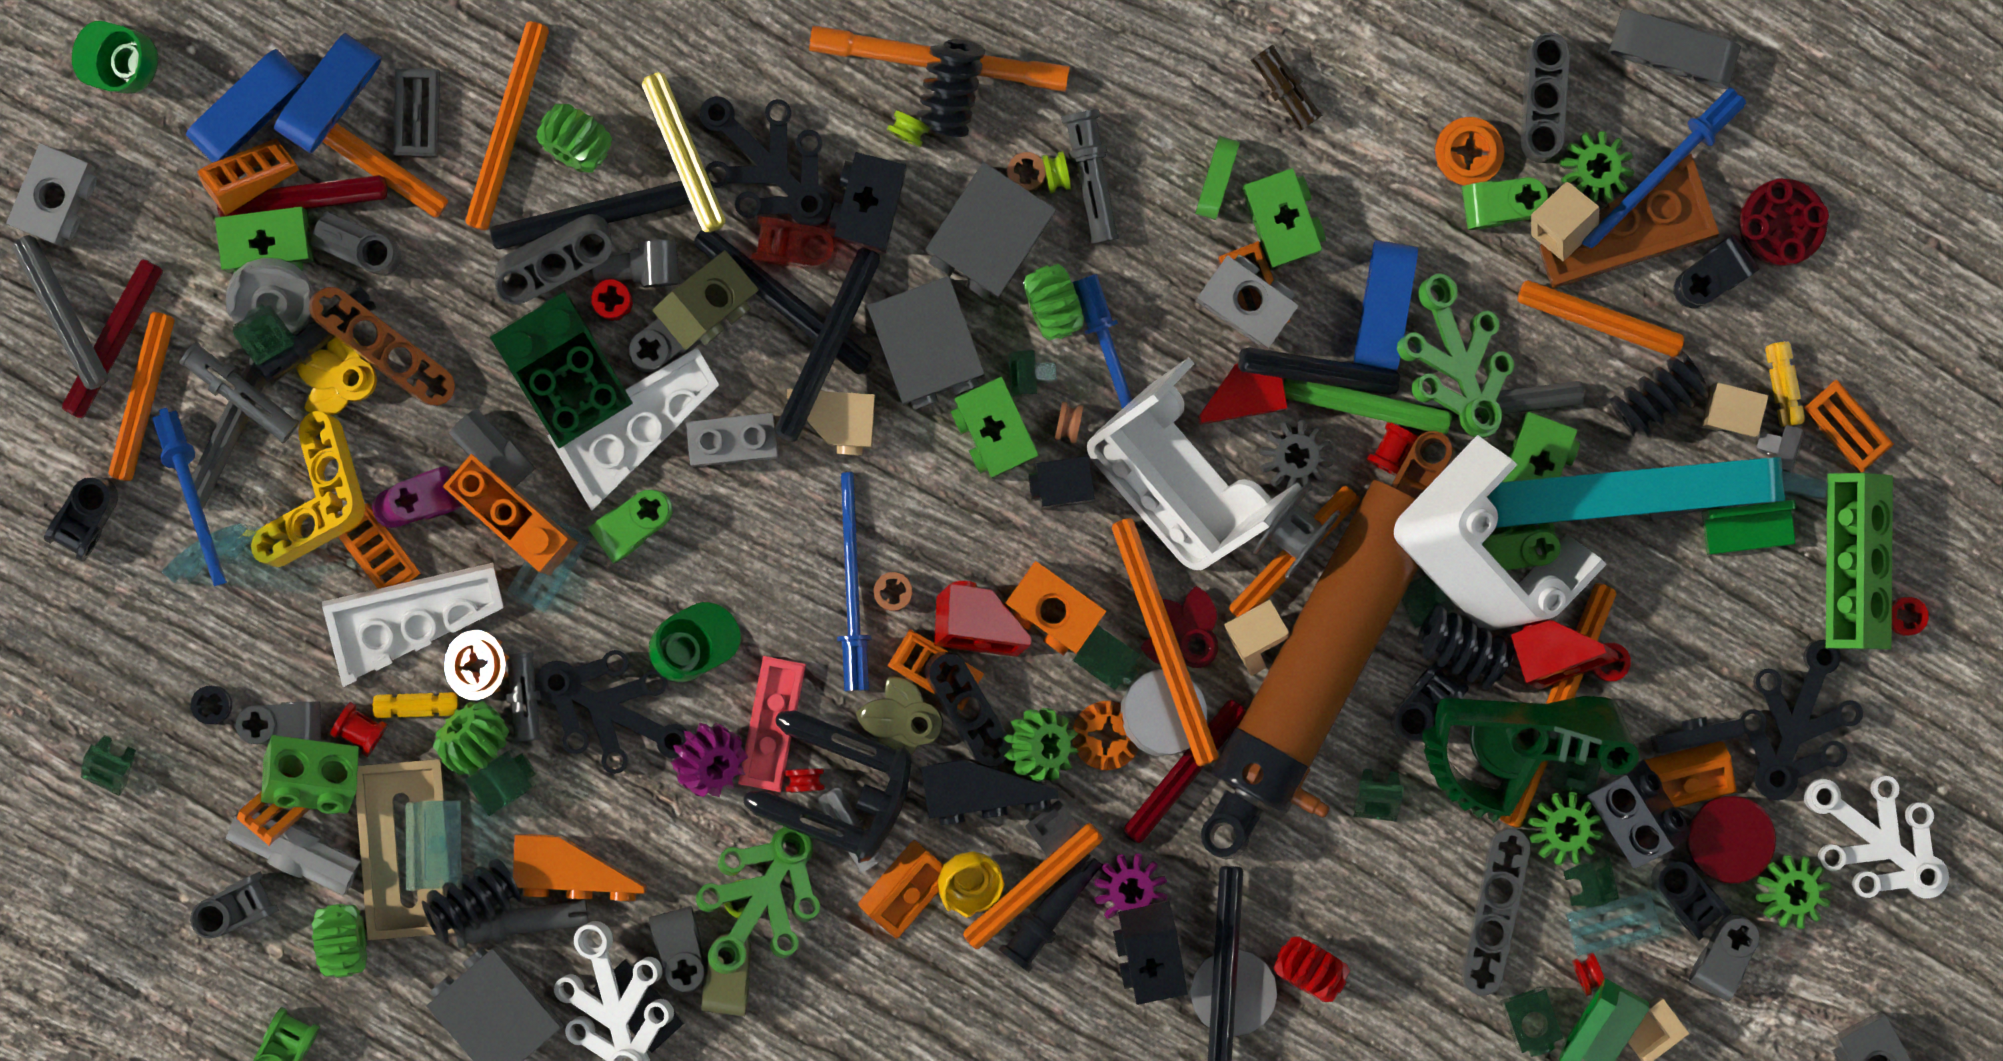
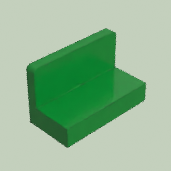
[1702,500,1796,555]
[1559,978,1650,1061]

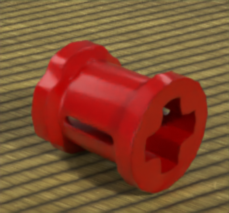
[591,279,633,321]
[1366,422,1418,477]
[330,702,388,757]

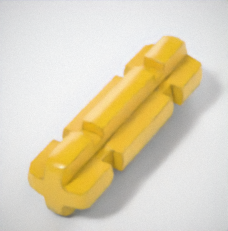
[1765,341,1805,427]
[372,692,459,718]

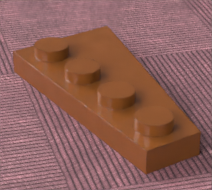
[1539,153,1719,289]

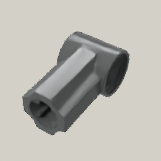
[310,211,402,276]
[449,408,536,488]

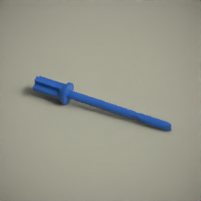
[1582,87,1746,248]
[1072,274,1133,409]
[152,408,227,587]
[837,472,872,692]

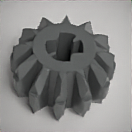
[1259,420,1333,492]

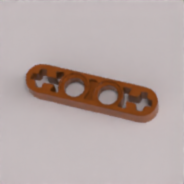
[309,287,455,406]

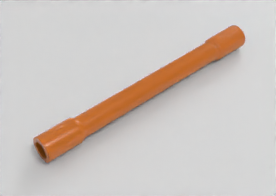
[809,25,1070,92]

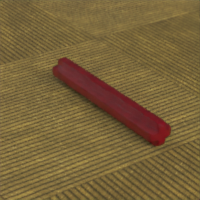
[217,175,388,217]
[62,259,163,419]
[1124,699,1246,843]

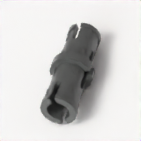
[506,652,541,742]

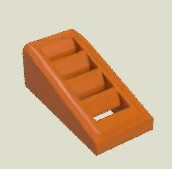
[197,138,299,216]
[338,503,422,589]
[888,629,984,711]

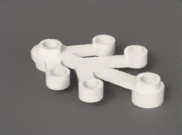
[1803,776,1949,898]
[554,921,674,1061]

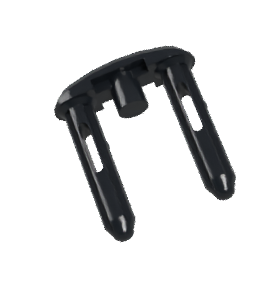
[743,710,911,863]

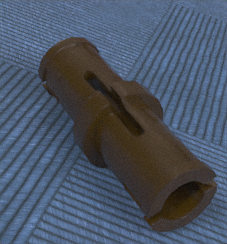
[1250,45,1323,131]

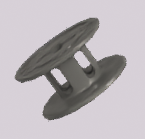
[1253,484,1341,580]

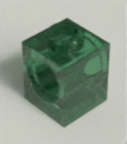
[1072,625,1142,691]
[465,750,537,816]
[1500,986,1563,1057]

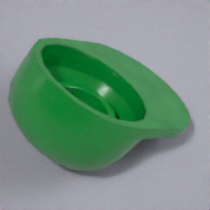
[72,21,159,94]
[649,602,741,683]

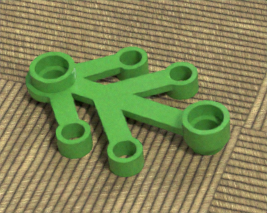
[1397,274,1514,438]
[696,827,820,974]

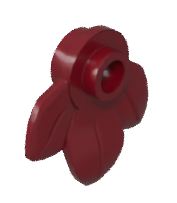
[1141,586,1219,668]

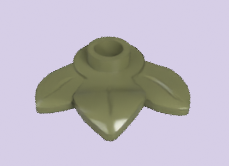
[856,677,943,756]

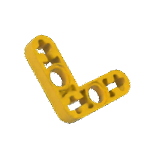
[251,411,365,567]

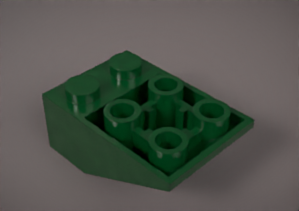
[490,289,633,449]

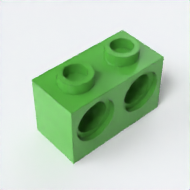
[261,735,359,814]

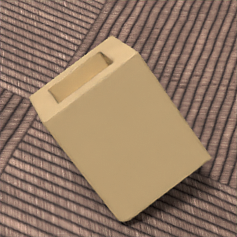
[1531,182,1599,261]
[1701,383,1769,437]
[1224,600,1290,676]
[1628,996,1689,1061]

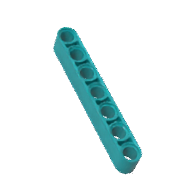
[1487,457,1785,528]

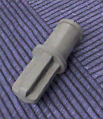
[818,787,883,873]

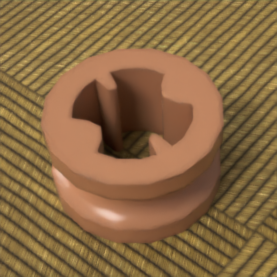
[1007,152,1046,192]
[1055,402,1083,444]
[874,572,913,611]

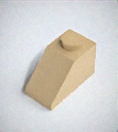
[787,389,875,456]

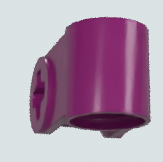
[372,466,463,528]

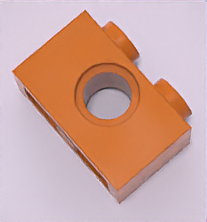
[1005,561,1106,656]

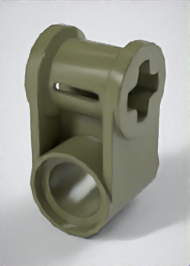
[701,930,752,1017]

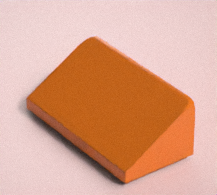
[1645,741,1737,807]
[858,840,944,939]

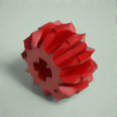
[1273,936,1350,1002]

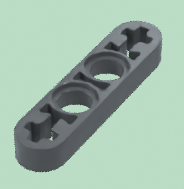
[1462,828,1530,996]

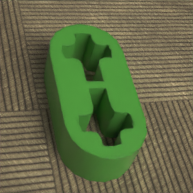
[1195,136,1240,220]

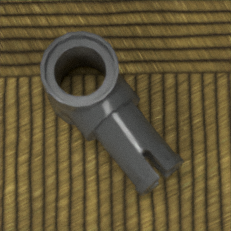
[592,240,680,288]

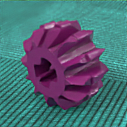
[670,722,748,797]
[1094,853,1168,924]

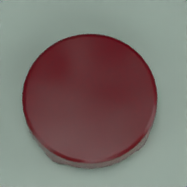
[1739,178,1829,266]
[1686,796,1776,883]

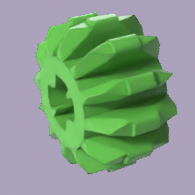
[536,104,612,173]
[1559,131,1634,204]
[1023,264,1084,341]
[433,701,509,776]
[1003,708,1079,782]
[1528,792,1603,865]
[1756,855,1831,929]
[312,904,368,978]

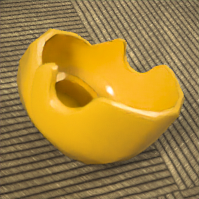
[938,851,1005,918]

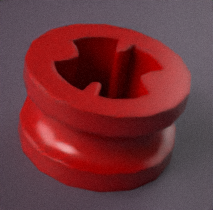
[1892,597,1929,636]
[1592,643,1631,681]
[785,768,825,792]
[1572,952,1605,997]

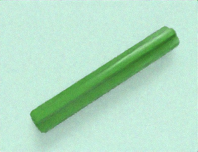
[1283,378,1452,434]

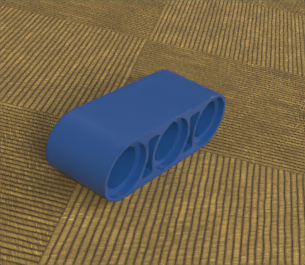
[274,33,382,154]
[186,49,306,163]
[1354,240,1418,371]

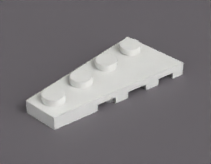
[548,348,720,511]
[322,563,503,687]

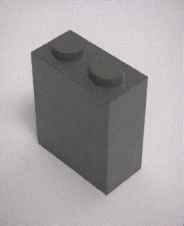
[926,162,1056,301]
[867,276,985,410]
[426,946,564,1061]

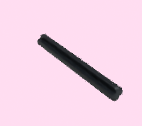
[490,180,691,250]
[693,230,872,375]
[776,247,880,442]
[1208,866,1244,1061]

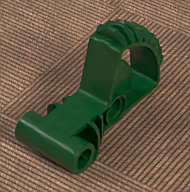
[1422,696,1639,823]

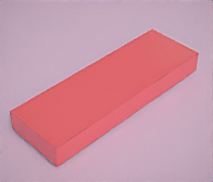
[738,656,806,792]

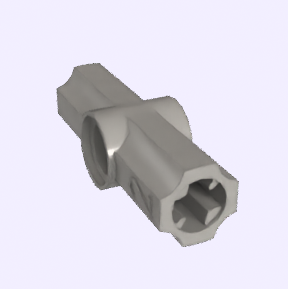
[226,805,361,895]

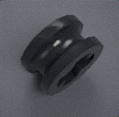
[190,686,233,724]

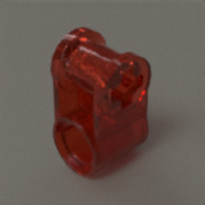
[751,216,837,269]

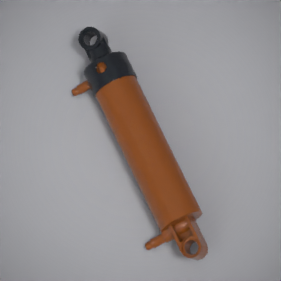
[1201,431,1455,860]

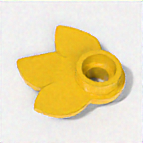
[296,337,377,415]

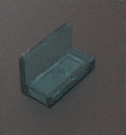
[405,800,461,891]

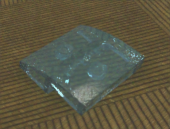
[161,523,257,585]

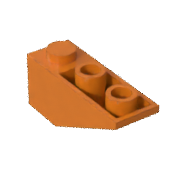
[443,454,578,575]
[513,834,647,901]

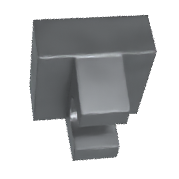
[1756,425,1804,475]
[1025,800,1081,857]

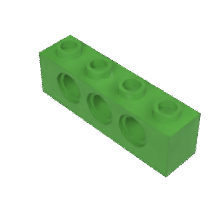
[1826,473,1893,649]

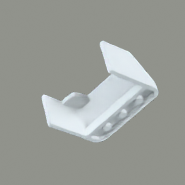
[1087,357,1302,570]
[1394,435,1607,631]

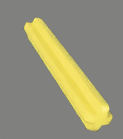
[642,72,726,233]

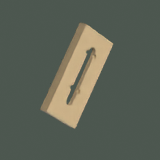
[356,759,456,940]

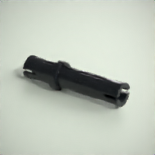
[255,286,376,386]

